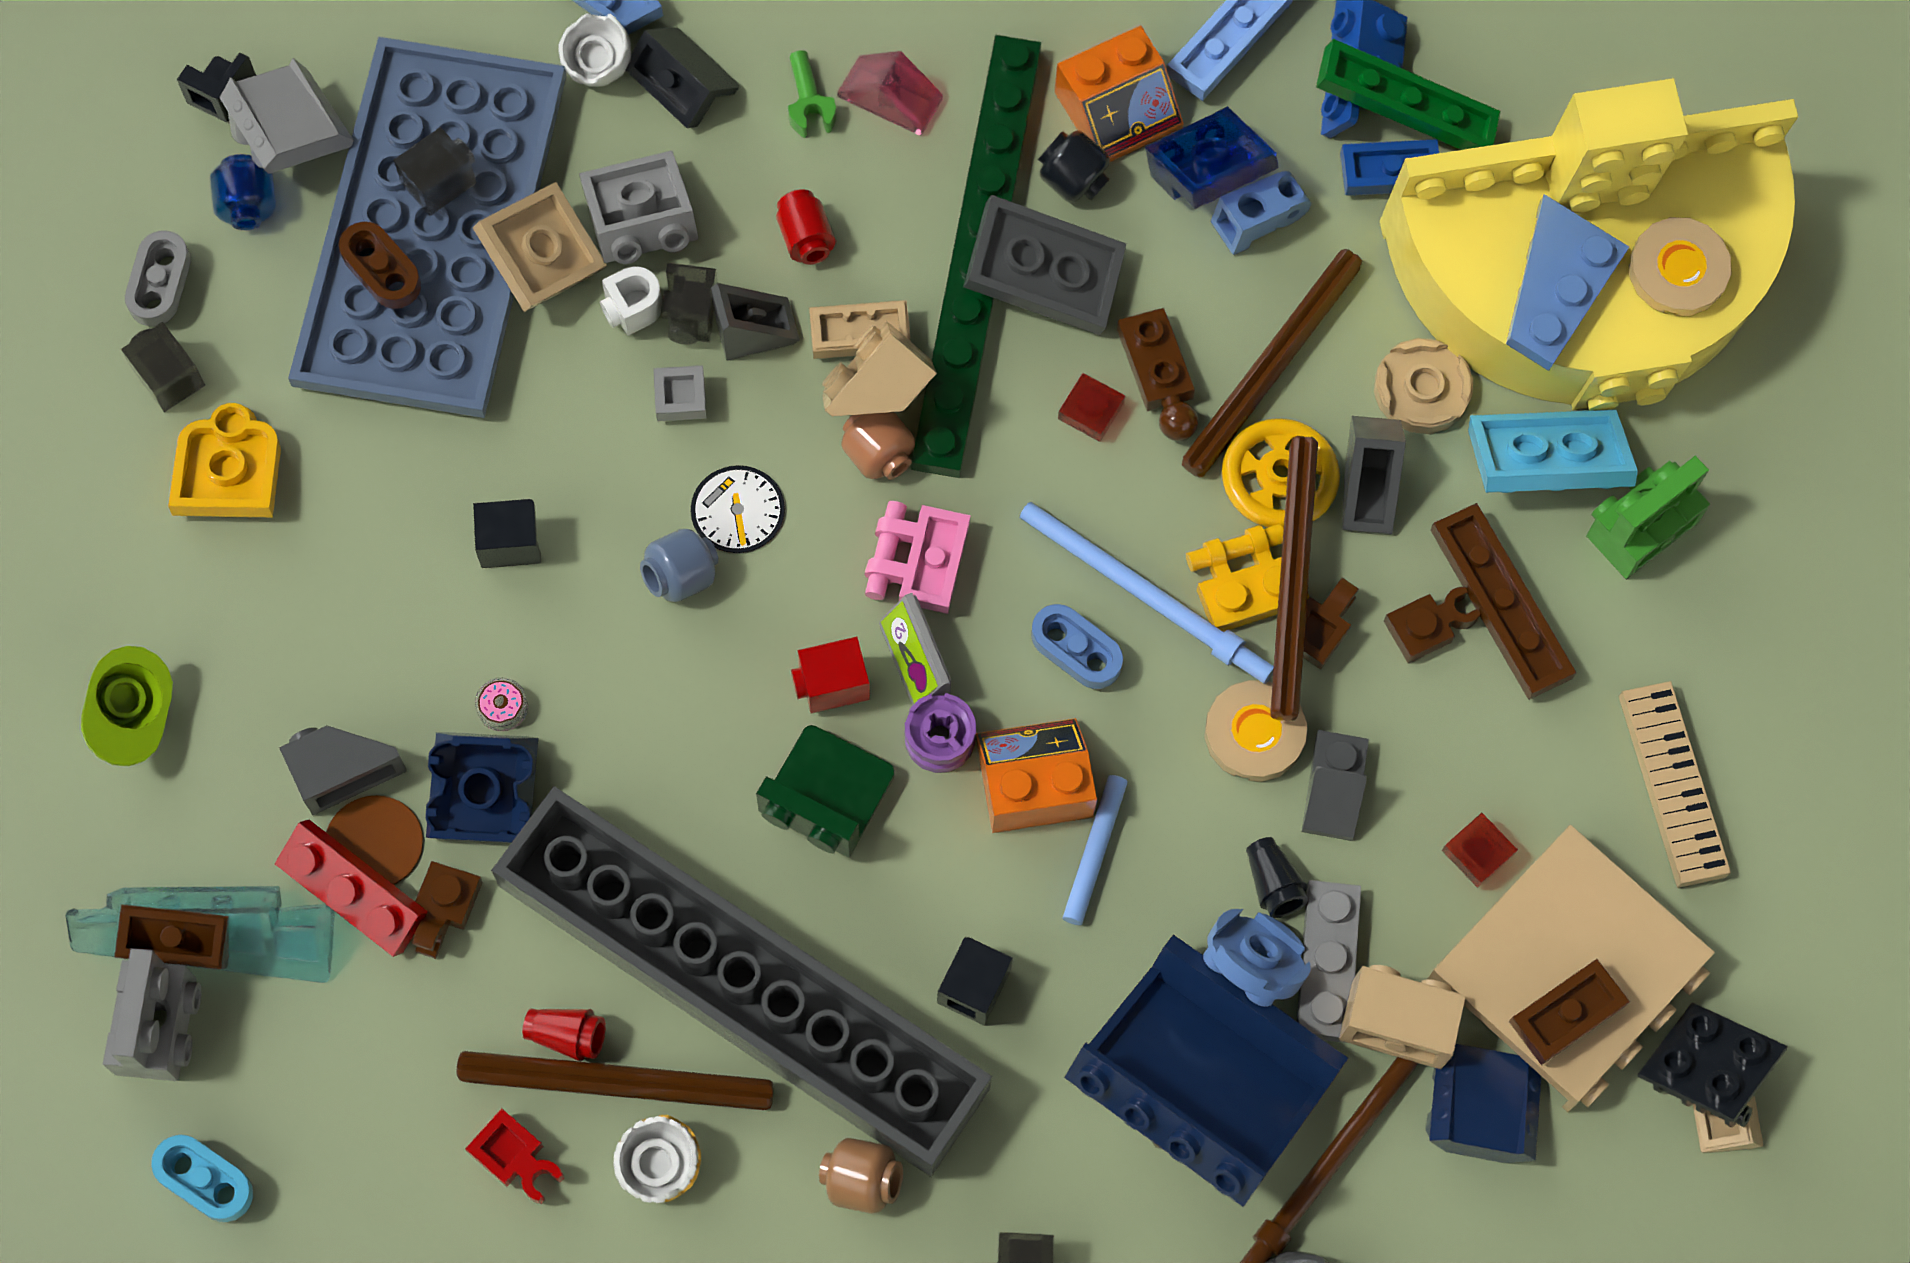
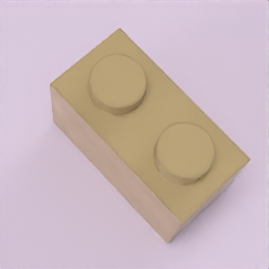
[1339,965,1466,1069]

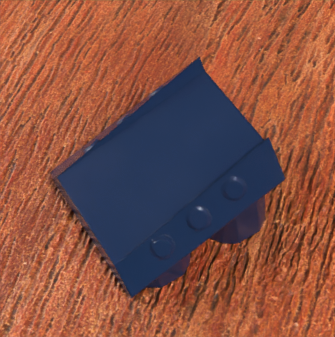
[425,732,539,842]
[1425,1043,1541,1163]

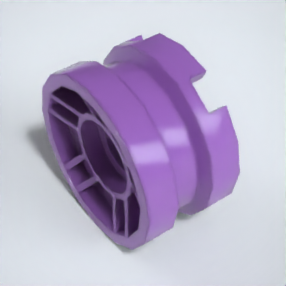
[905,693,976,773]

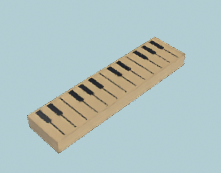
[1619,681,1731,888]

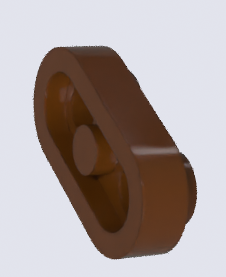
[339,222,421,309]

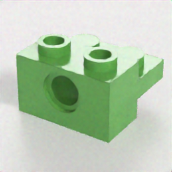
[1586,455,1710,579]

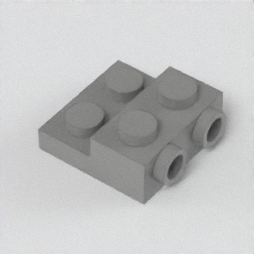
[579,150,699,264]

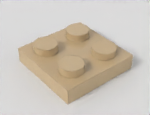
[473,182,607,312]

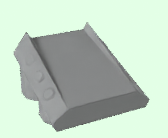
[220,58,354,174]

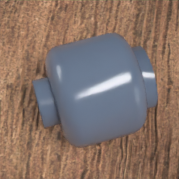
[640,529,718,602]

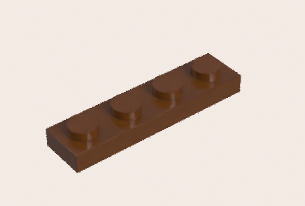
[1430,503,1576,700]

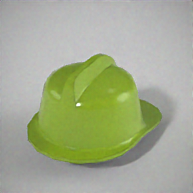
[81,646,173,767]

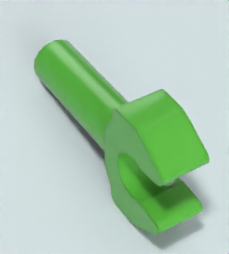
[788,50,836,138]

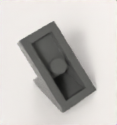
[1301,730,1369,841]

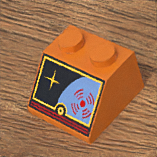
[1054,25,1184,162]
[975,718,1097,833]

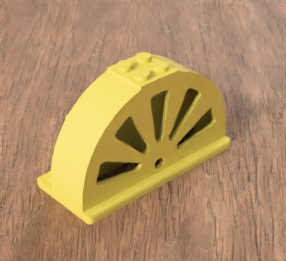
[1379,78,1798,411]

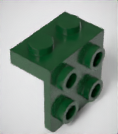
[756,725,894,858]

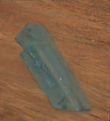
[65,886,335,983]

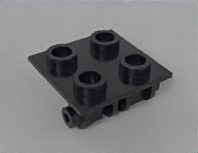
[1638,1002,1787,1127]

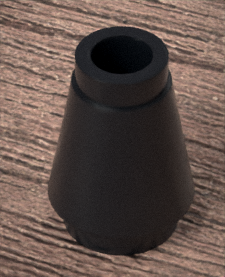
[1246,837,1308,918]

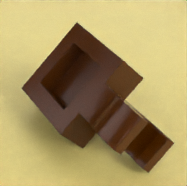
[1303,577,1359,670]
[412,861,482,959]

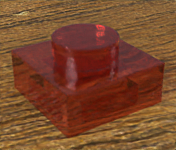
[1058,373,1126,442]
[1442,813,1518,888]

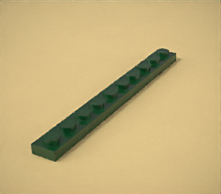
[911,35,1042,478]

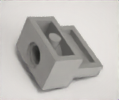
[103,949,201,1081]

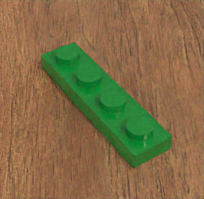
[1316,39,1501,150]

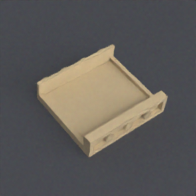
[1427,824,1715,1112]

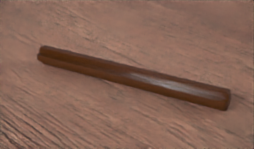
[1182,249,1362,477]
[1270,436,1318,721]
[456,1051,774,1110]

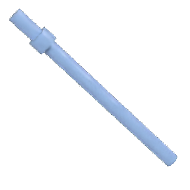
[1020,502,1274,684]

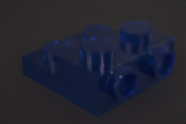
[1145,106,1279,209]

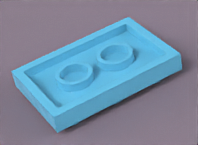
[1468,410,1638,493]

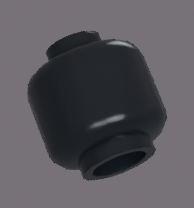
[1038,131,1110,202]

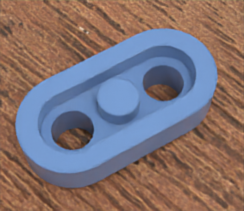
[1031,604,1123,689]

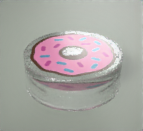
[475,677,528,731]

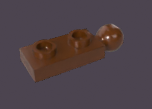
[1117,308,1198,441]

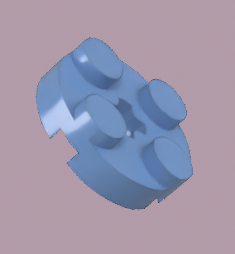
[1203,909,1311,1006]

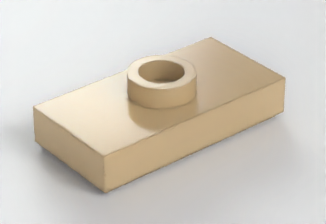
[809,300,911,359]

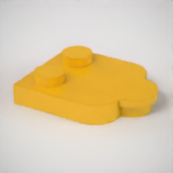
[168,403,281,518]

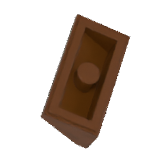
[114,904,230,969]

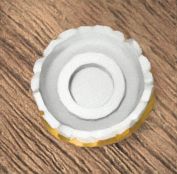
[613,1115,701,1203]

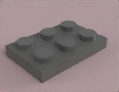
[964,195,1127,335]

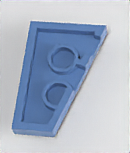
[1506,194,1629,371]

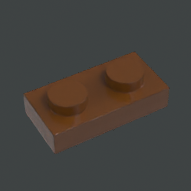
[1509,959,1630,1066]

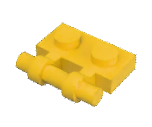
[1186,524,1309,632]

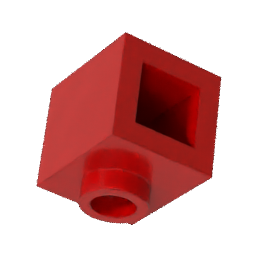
[791,636,870,714]

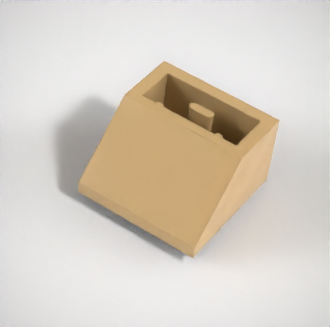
[822,321,936,417]

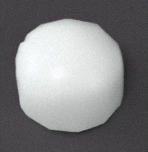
[558,13,631,87]

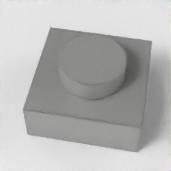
[653,365,706,422]

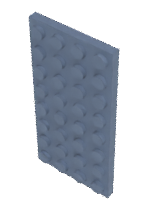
[288,37,567,418]

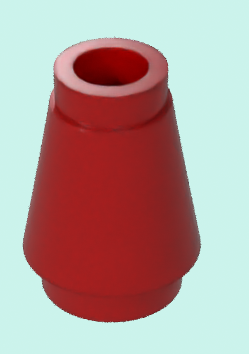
[522,1008,606,1062]

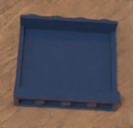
[1064,934,1348,1207]

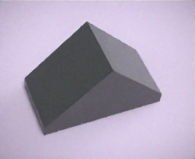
[711,283,800,361]

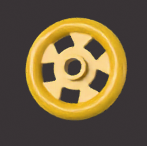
[1222,418,1340,529]

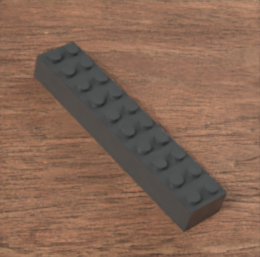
[491,786,992,1177]

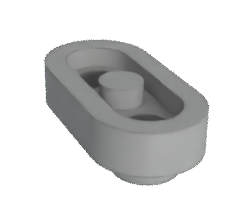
[125,230,191,326]

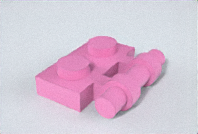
[864,501,971,614]

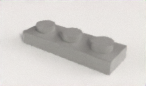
[1297,880,1361,1043]

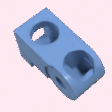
[1210,171,1311,255]

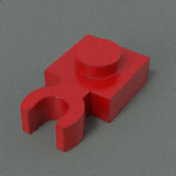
[465,1108,565,1204]

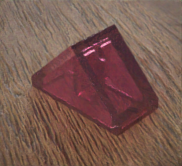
[837,51,943,136]

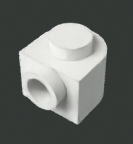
[600,267,662,336]

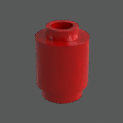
[776,189,836,265]

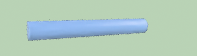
[1062,775,1128,925]

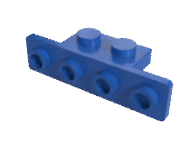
[1321,0,1408,138]

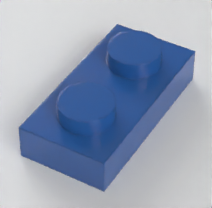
[1340,139,1439,196]

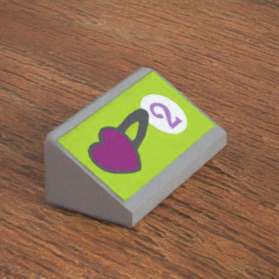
[880,593,951,706]

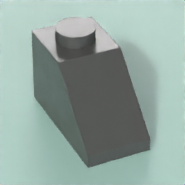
[1342,416,1406,534]
[279,725,407,816]

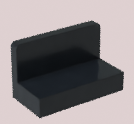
[626,27,740,128]

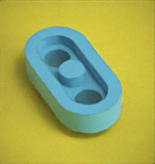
[151,1135,253,1222]

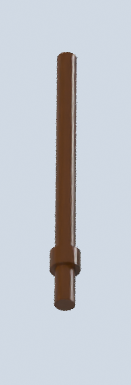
[1240,1057,1419,1263]

